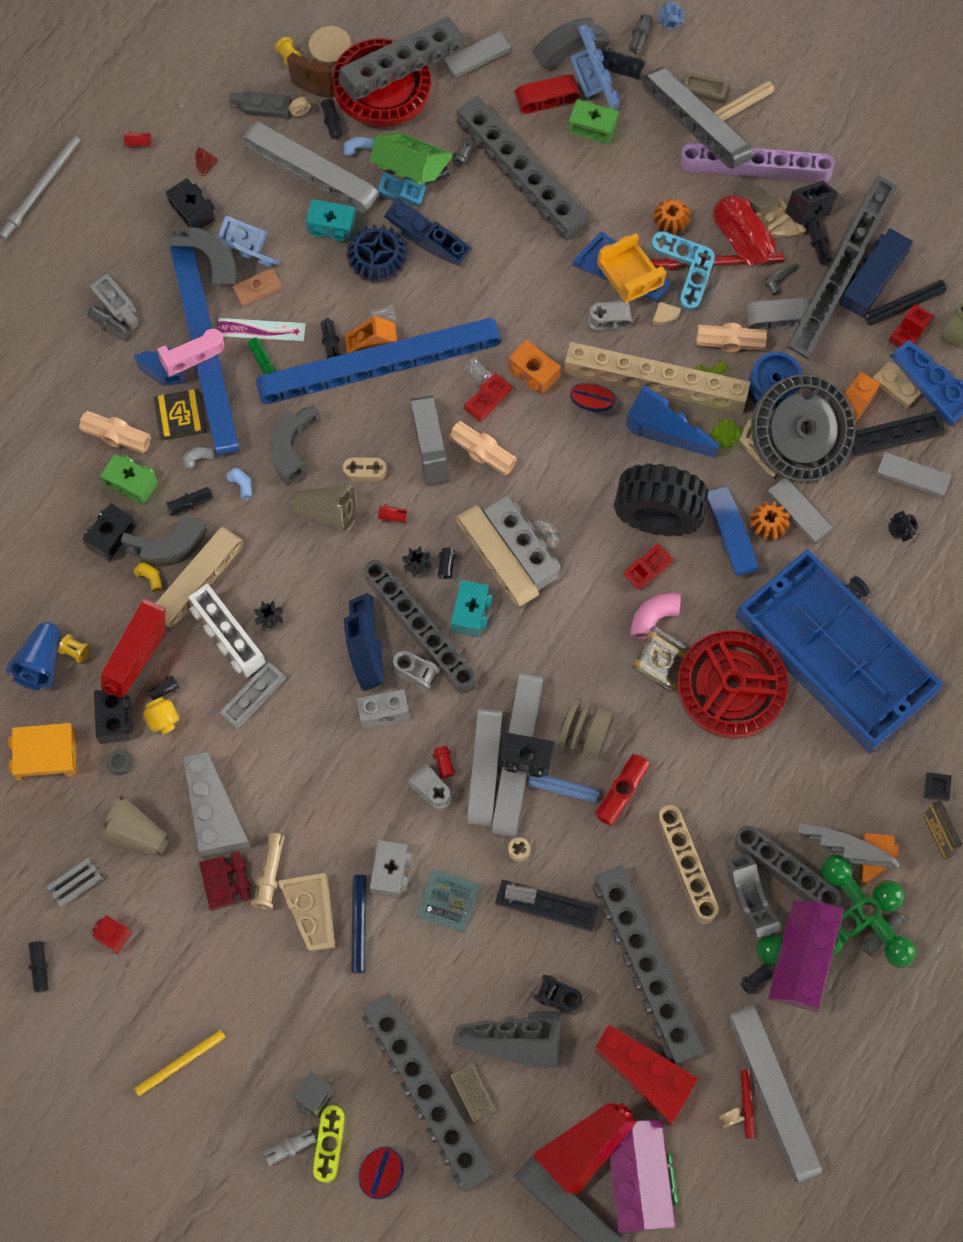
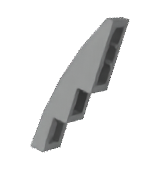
[798,823,899,868]

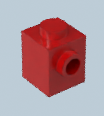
[92,915,132,955]

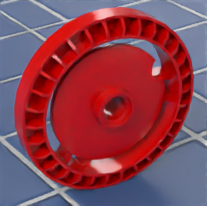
[332,38,432,127]
[677,630,788,738]

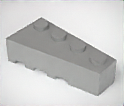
[183,752,251,858]

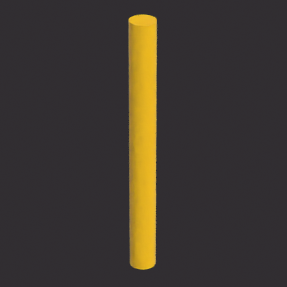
[134,1029,226,1097]

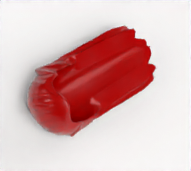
[713,195,777,267]

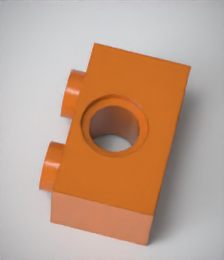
[508,339,561,395]

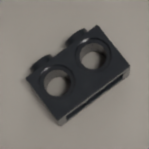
[94,690,133,744]

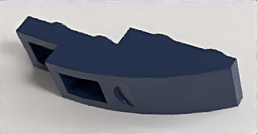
[384,197,471,266]
[343,593,383,691]

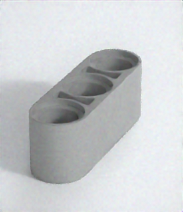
[746,298,810,331]

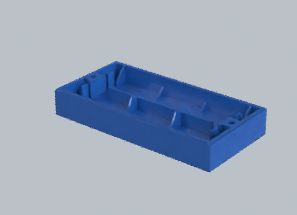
[736,549,944,754]

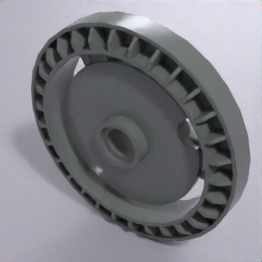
[751,374,855,482]

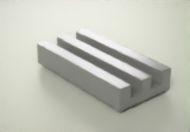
[46,858,103,908]

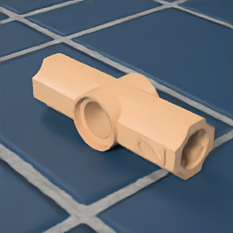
[696,323,767,353]
[79,411,151,454]
[449,421,517,476]

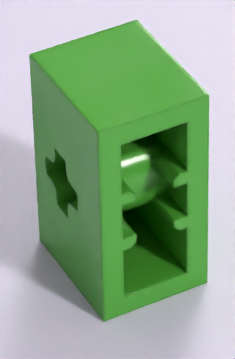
[568,99,619,145]
[100,454,158,505]

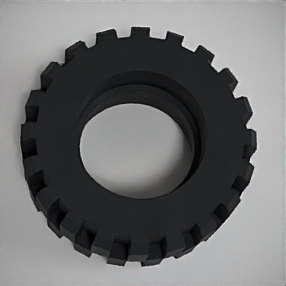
[614,463,709,536]

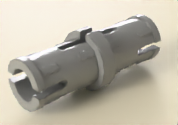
[263,1127,317,1166]

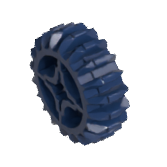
[347,223,407,283]

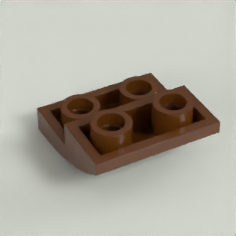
[287,52,334,98]

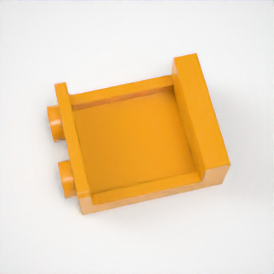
[597,233,667,304]
[8,723,76,781]

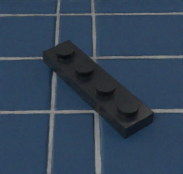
[852,411,945,456]
[495,879,598,932]

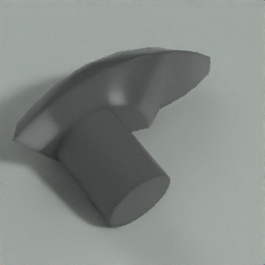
[762,263,798,295]

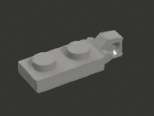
[89,274,139,330]

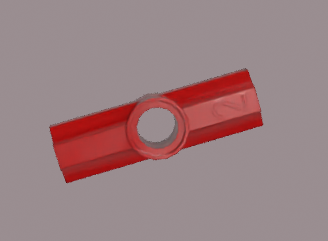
[594,754,651,826]

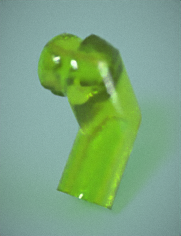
[695,360,728,375]

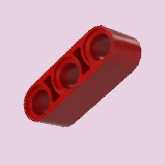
[514,74,581,114]

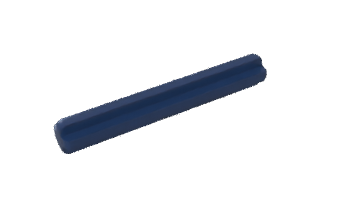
[351,874,367,974]

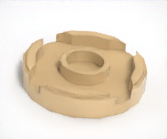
[309,26,352,67]

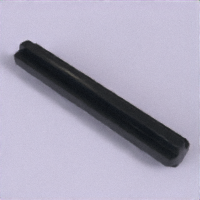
[864,280,947,326]

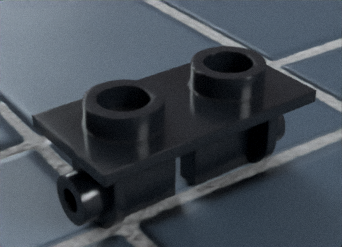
[601,48,645,80]

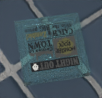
[417,869,480,933]

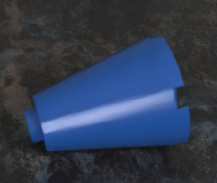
[6,622,61,691]

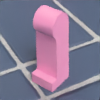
[157,329,224,377]

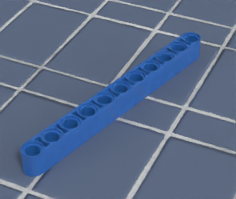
[170,234,240,456]
[255,318,502,404]

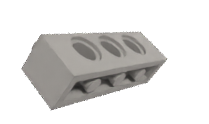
[484,496,561,591]

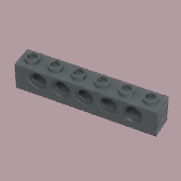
[339,16,463,101]

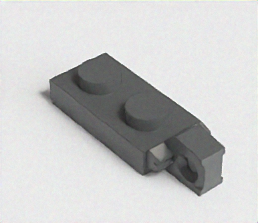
[229,91,292,119]

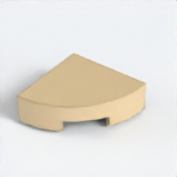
[652,302,681,326]

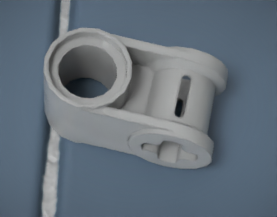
[588,300,633,332]
[393,651,440,691]
[407,763,452,810]

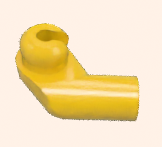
[133,562,163,592]

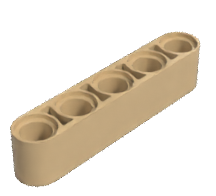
[456,504,539,608]
[156,527,243,628]
[657,805,718,925]

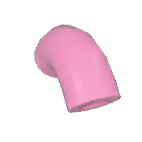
[630,592,681,640]

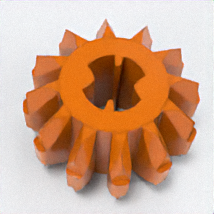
[653,196,691,235]
[750,501,790,541]

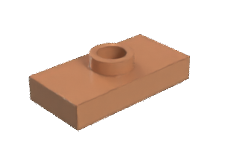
[232,268,283,307]

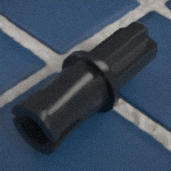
[321,99,343,140]
[806,220,832,265]
[320,318,341,359]
[166,487,213,516]
[28,941,49,993]

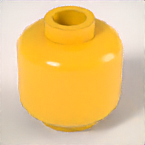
[143,697,179,735]

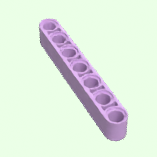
[680,143,835,183]

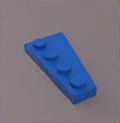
[572,231,671,302]
[890,340,963,426]

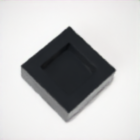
[923,772,952,802]

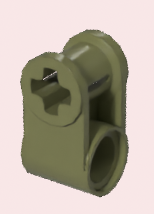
[940,302,963,348]

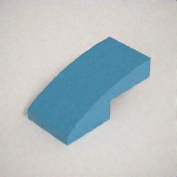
[377,172,427,206]

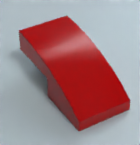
[888,304,934,348]
[463,373,513,423]
[622,543,674,591]

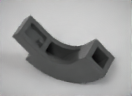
[532,17,610,69]
[167,227,237,284]
[270,404,320,486]
[121,514,207,567]
[725,853,781,938]

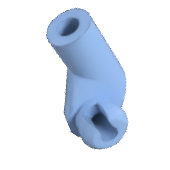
[343,137,374,155]
[226,468,252,500]

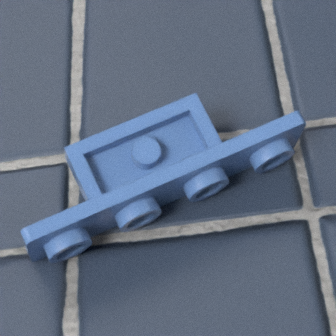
[570,25,621,110]
[218,215,280,267]

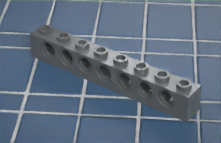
[456,95,588,241]
[592,865,704,1066]
[362,993,494,1192]

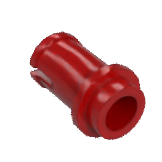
[124,131,151,149]
[377,504,407,524]
[432,746,455,779]

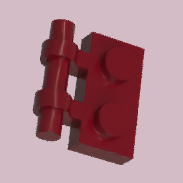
[199,851,251,911]

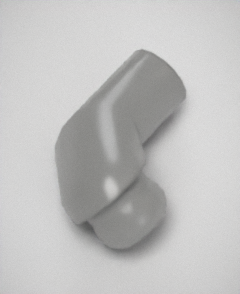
[182,447,215,468]

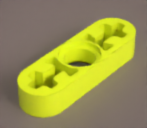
[313,1105,345,1183]

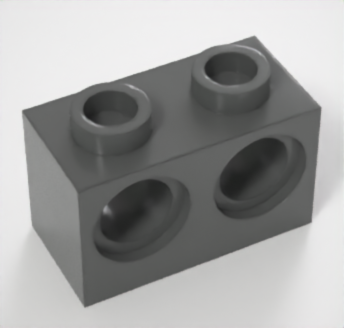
[293,1071,336,1118]

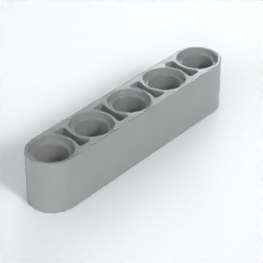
[467,708,503,826]

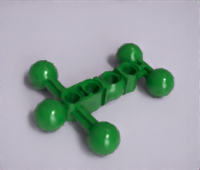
[756,854,917,968]

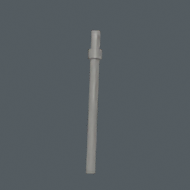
[0,136,81,240]

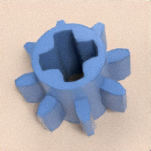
[658,2,684,30]

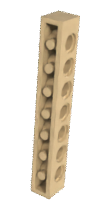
[564,342,750,414]

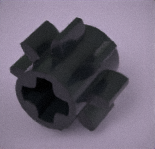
[888,511,918,542]
[402,546,432,577]
[254,600,283,631]

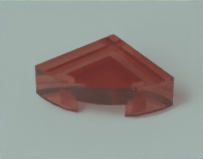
[195,147,218,177]

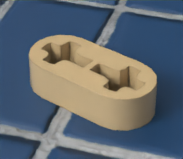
[343,457,387,482]

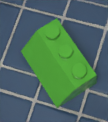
[370,132,453,185]

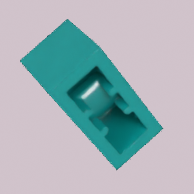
[306,199,357,241]
[451,580,493,637]

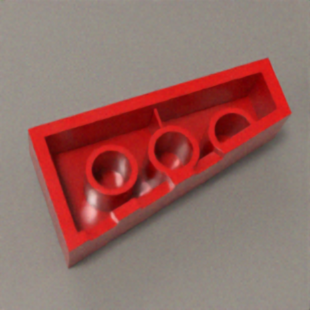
[594,1024,698,1127]

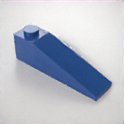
[626,385,720,458]

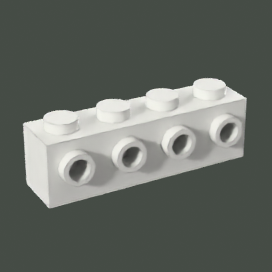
[188,583,266,678]

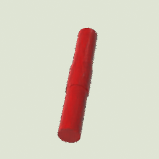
[740,1070,755,1139]

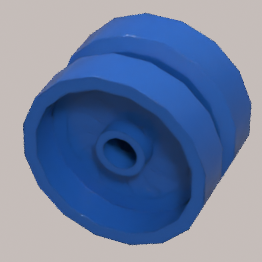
[748,352,802,410]

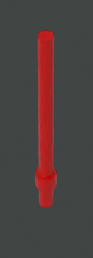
[650,253,784,270]

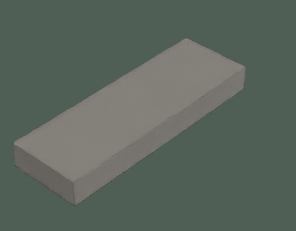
[444,32,511,79]
[876,452,951,498]
[767,478,833,544]
[219,661,287,730]

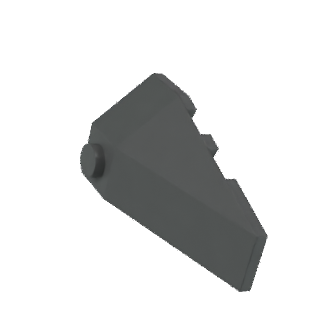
[452,1011,562,1068]

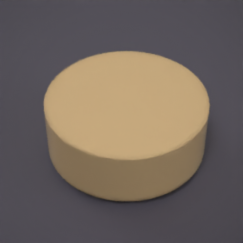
[288,96,311,117]

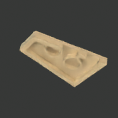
[277,873,335,952]

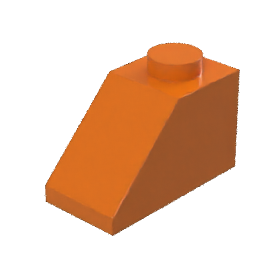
[345,316,397,354]
[834,372,880,423]
[859,833,899,887]

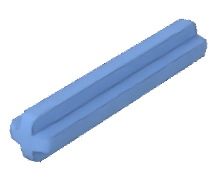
[528,775,600,803]

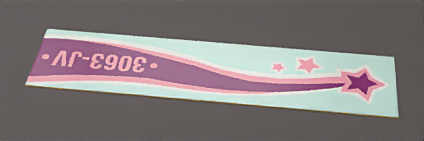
[217,318,306,341]

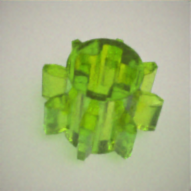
[712,420,741,448]

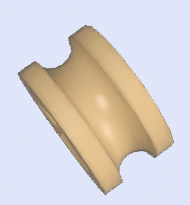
[508,837,530,862]
[719,1108,745,1129]

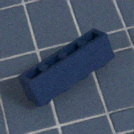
[840,228,913,318]

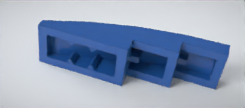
[707,486,759,576]

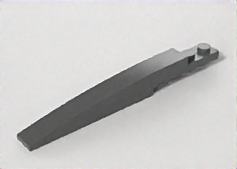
[787,175,898,359]

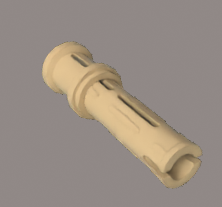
[251,833,285,910]

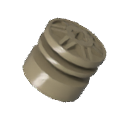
[558,698,615,760]

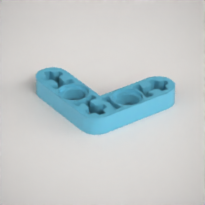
[650,232,715,311]

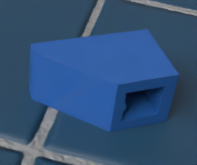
[134,348,186,386]

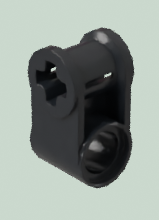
[533,975,583,1015]

